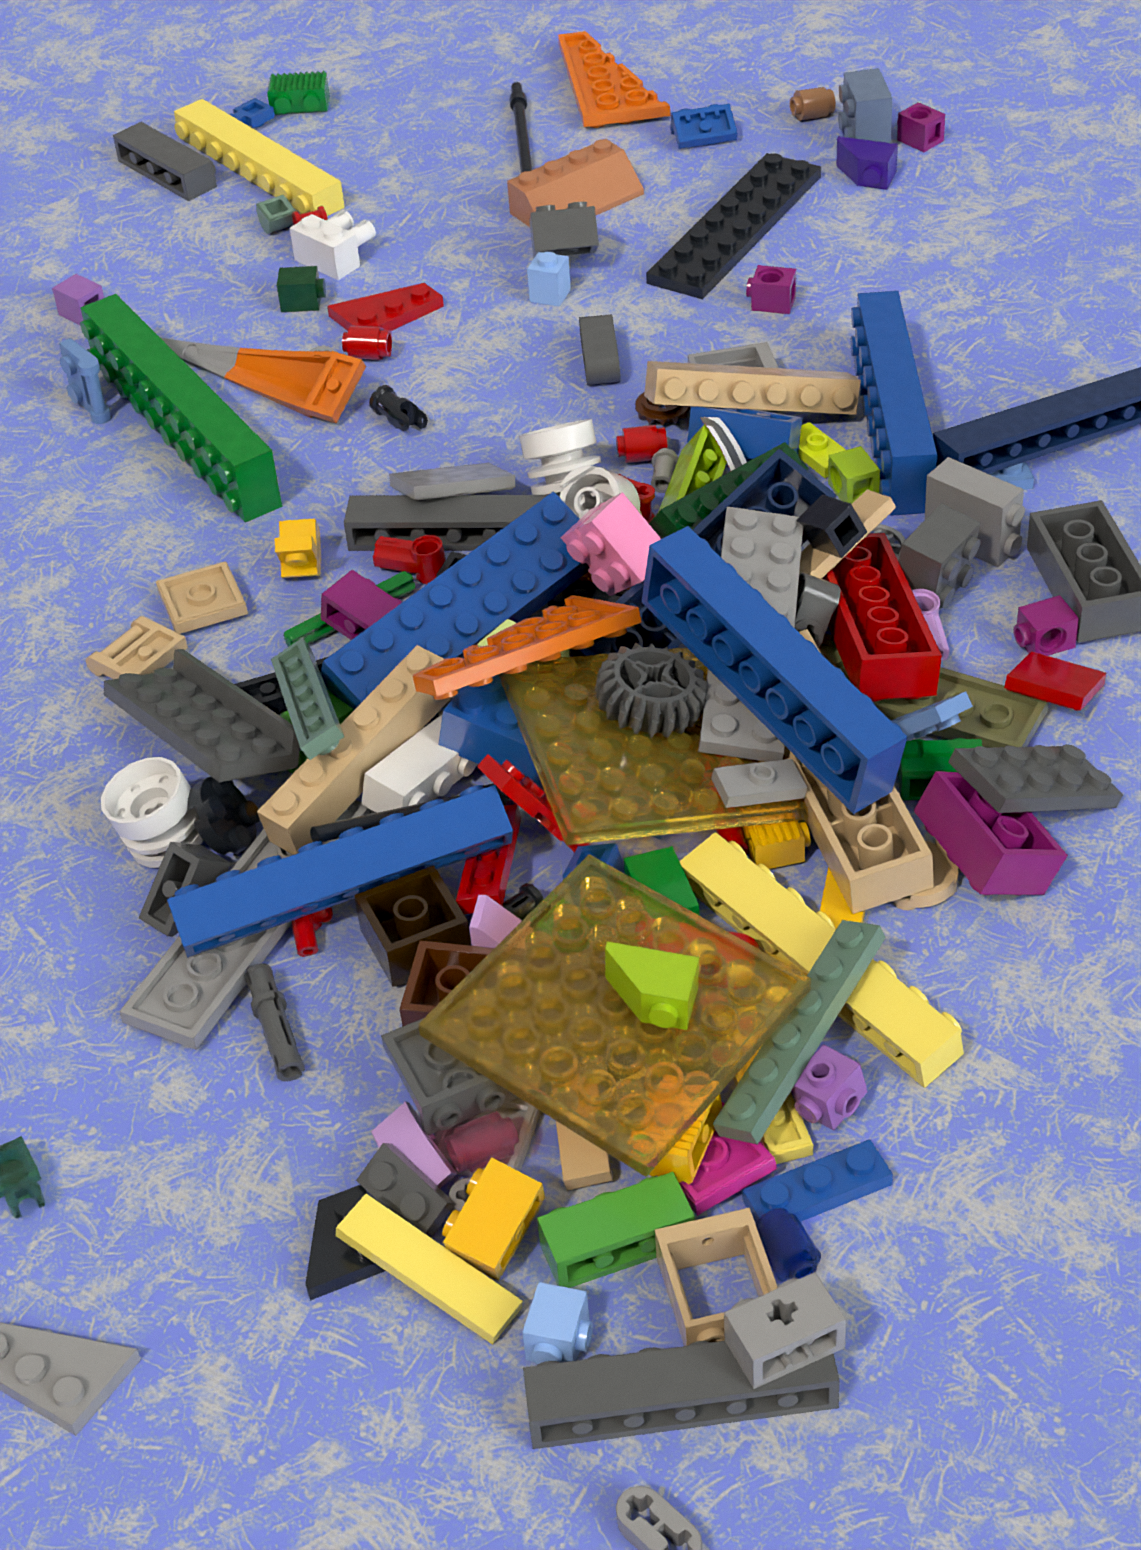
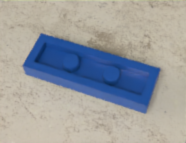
[742,1139,893,1236]

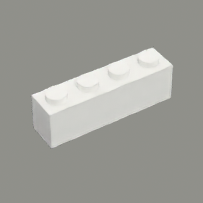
[362,714,478,813]

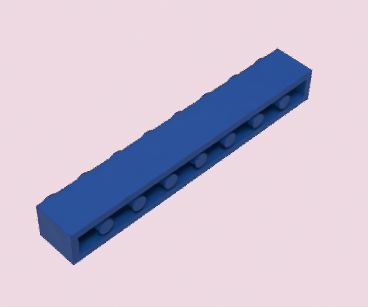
[167,785,513,958]

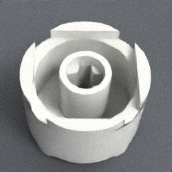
[559,465,642,519]

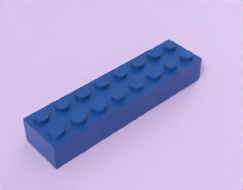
[850,290,937,516]
[321,491,590,711]
[641,526,907,814]

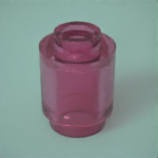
[445,1111,519,1173]

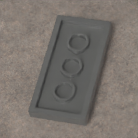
[948,744,1123,813]

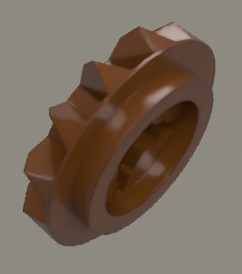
[635,392,690,426]

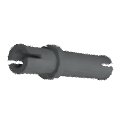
[244,963,305,1082]

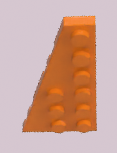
[558,31,670,128]
[413,595,642,700]

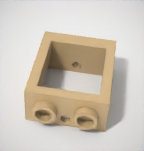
[655,1207,778,1346]

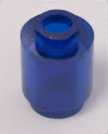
[756,1208,821,1282]

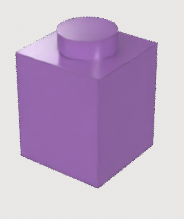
[52,274,104,325]

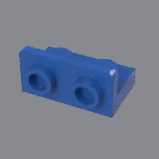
[670,103,738,149]

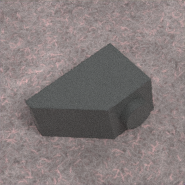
[139,842,231,937]

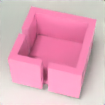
[560,492,661,596]

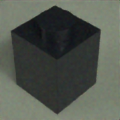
[796,494,867,558]

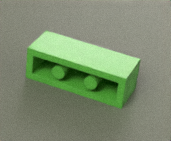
[537,1172,695,1288]

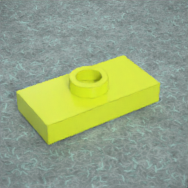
[798,422,846,478]

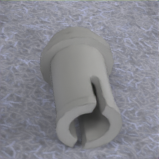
[651,448,679,493]

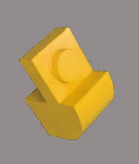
[274,518,321,578]

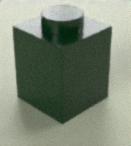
[277,266,326,313]

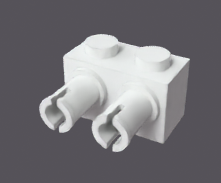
[290,210,376,280]

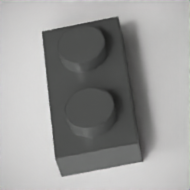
[356,1143,456,1238]

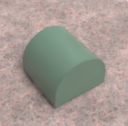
[256,195,295,234]

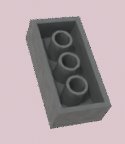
[1027,500,1141,643]

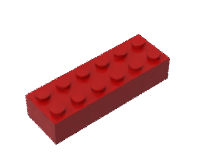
[822,533,942,702]

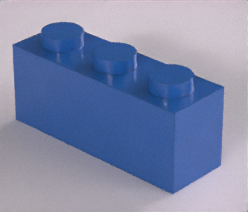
[687,406,802,462]

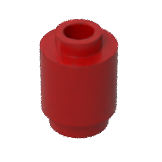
[342,326,392,360]
[616,425,668,463]

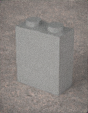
[925,457,1025,567]

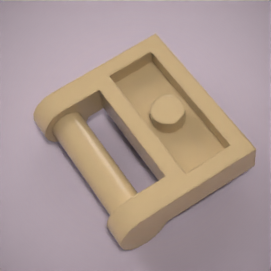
[86,616,188,679]

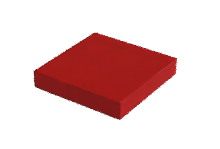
[1004,651,1107,711]

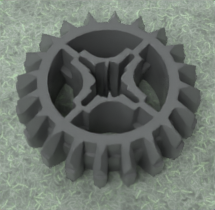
[595,643,708,738]

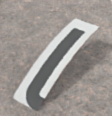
[700,417,747,471]

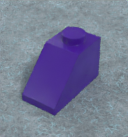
[836,136,898,190]

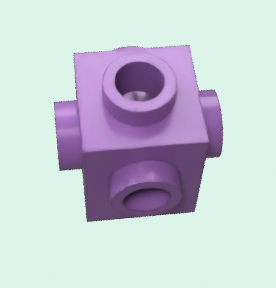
[791,1044,868,1131]

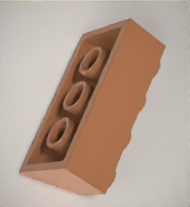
[507,139,644,227]

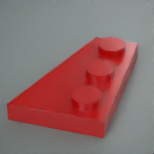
[327,283,444,331]
[477,754,591,853]

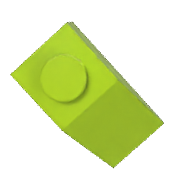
[605,941,699,1030]

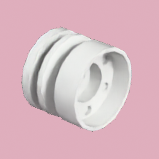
[519,419,601,495]
[101,757,204,868]

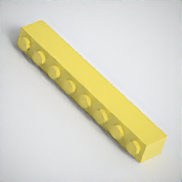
[174,99,345,216]
[679,832,964,1088]

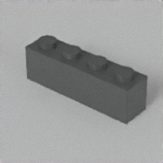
[113,122,217,201]

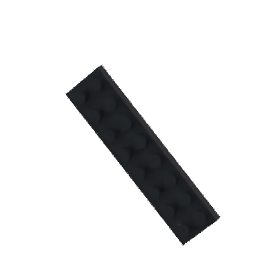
[646,153,821,299]

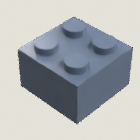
[838,68,892,143]

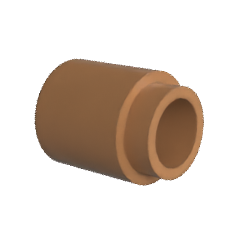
[790,87,836,121]

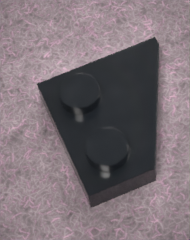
[305,1185,385,1301]

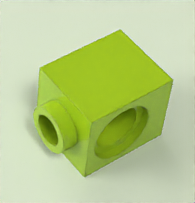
[828,446,880,504]

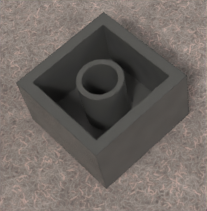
[529,202,599,259]
[898,503,981,609]

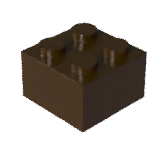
[354,865,471,987]

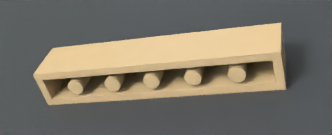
[644,361,861,415]
[257,645,452,855]

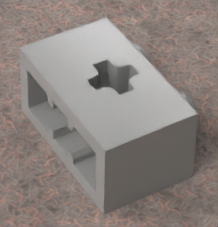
[724,1272,846,1389]

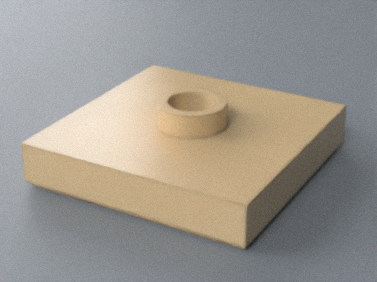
[156,561,248,634]

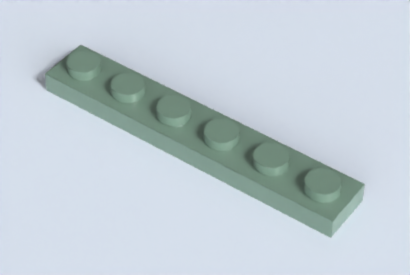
[271,638,345,760]
[713,920,886,1145]

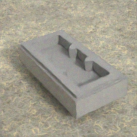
[711,759,808,808]

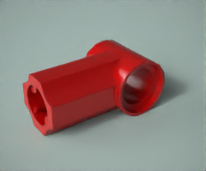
[372,535,446,584]

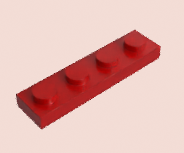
[456,804,522,914]

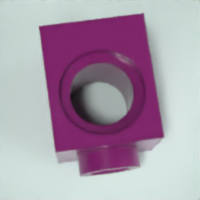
[897,102,945,153]
[746,265,796,314]
[1013,595,1079,656]

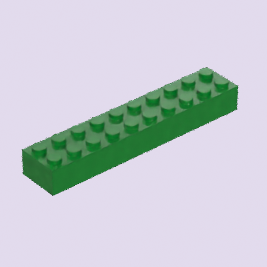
[80,294,282,523]

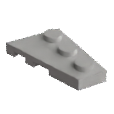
[0,1322,141,1436]

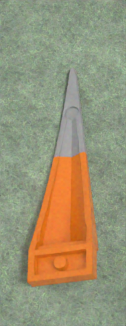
[161,338,366,424]

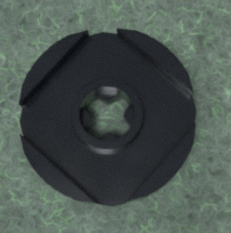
[188,776,260,856]

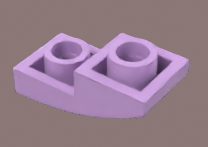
[371,1101,457,1188]

